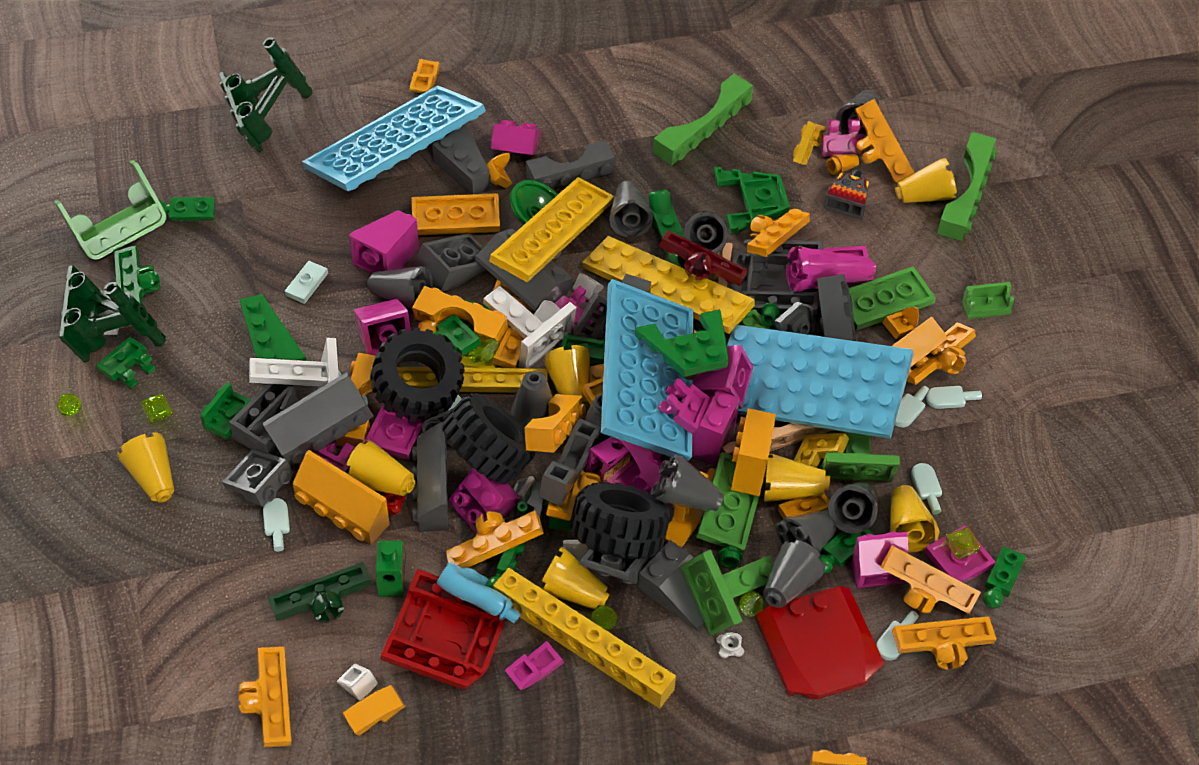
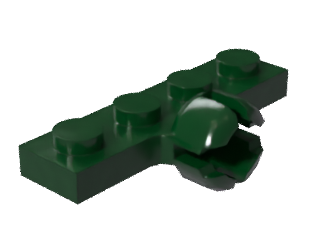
[267,562,373,623]

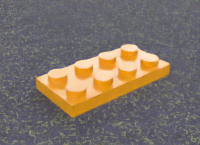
[412,194,500,235]

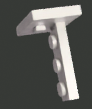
[483,286,577,368]
[249,338,338,389]

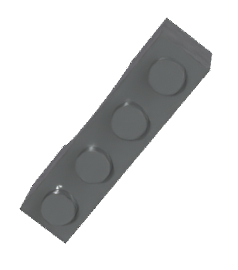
[526,140,615,189]
[538,418,601,506]

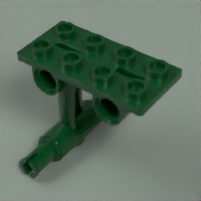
[219,37,313,152]
[59,265,166,363]

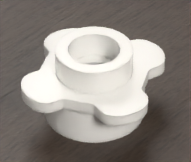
[717,632,744,658]

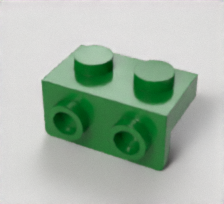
[200,382,251,440]

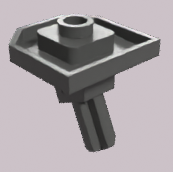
[769,302,817,335]

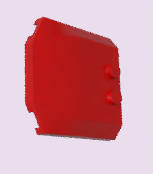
[380,569,504,691]
[755,586,884,700]

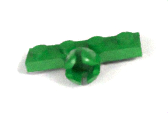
[114,245,160,304]

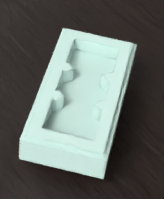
[285,261,328,304]

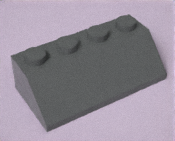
[475,228,573,310]
[262,372,374,467]
[412,422,448,532]

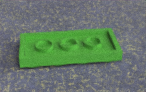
[849,266,936,331]
[696,452,767,553]

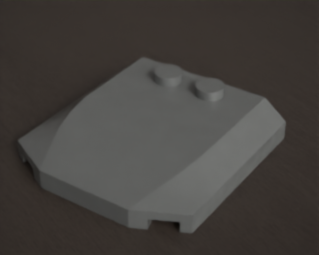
[729,240,823,315]

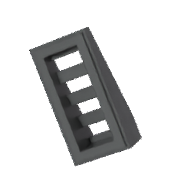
[572,293,607,339]

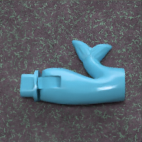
[437,562,521,623]

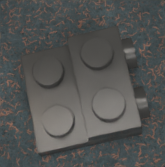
[222,449,294,507]

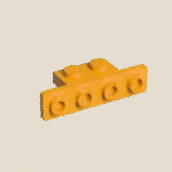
[665,468,715,548]

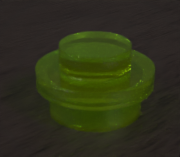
[57,393,82,416]
[739,591,763,617]
[591,606,617,631]

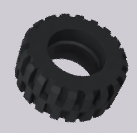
[370,328,465,422]
[442,393,535,484]
[571,482,671,559]

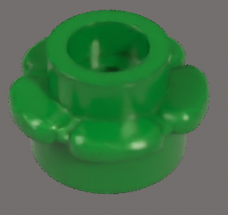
[718,546,743,568]

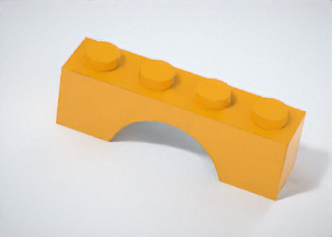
[412,286,508,350]
[336,353,376,448]
[525,394,586,453]

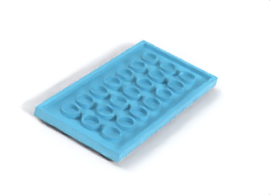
[302,86,486,191]
[601,279,693,461]
[727,325,914,439]

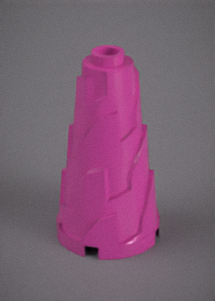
[786,247,876,292]

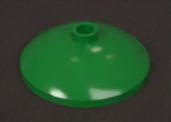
[510,180,558,225]

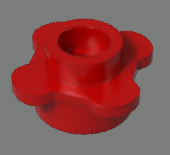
[382,492,406,514]

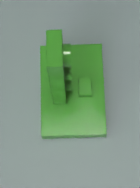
[821,432,900,482]
[680,550,774,636]

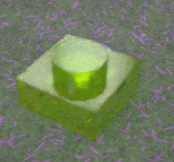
[468,339,500,363]
[141,393,173,424]
[945,527,981,559]

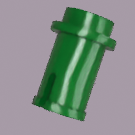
[761,303,779,327]

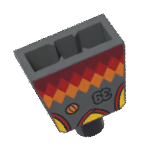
[823,170,869,220]

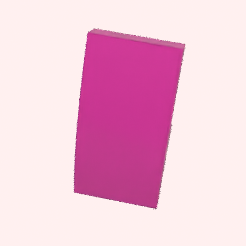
[505,641,564,690]

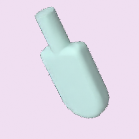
[895,386,929,428]
[926,386,982,409]
[911,463,942,515]
[263,498,290,552]
[876,611,919,661]

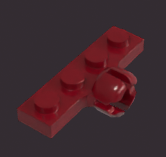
[659,230,748,286]

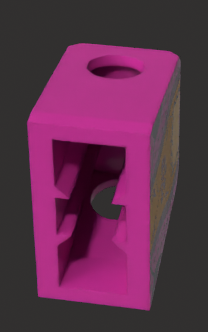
[585,437,632,484]

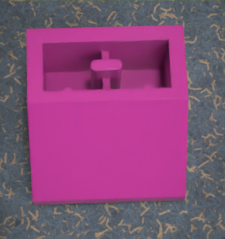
[491,120,542,155]
[448,468,521,534]
[851,532,909,588]

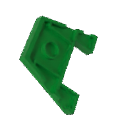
[713,167,790,235]
[635,309,728,377]

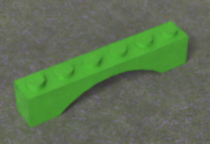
[653,74,753,165]
[937,132,998,241]

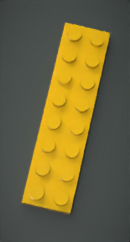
[489,177,615,282]
[582,236,755,334]

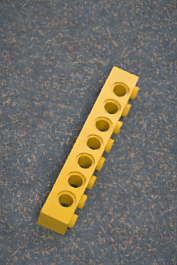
[493,568,676,709]

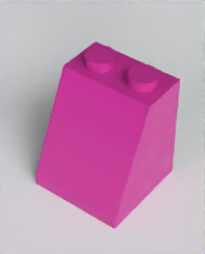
[349,210,419,274]
[353,299,411,356]
[693,345,753,409]
[692,390,740,466]

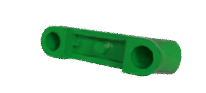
[648,189,686,269]

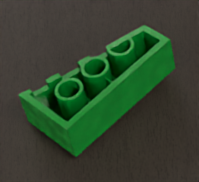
[239,294,307,385]

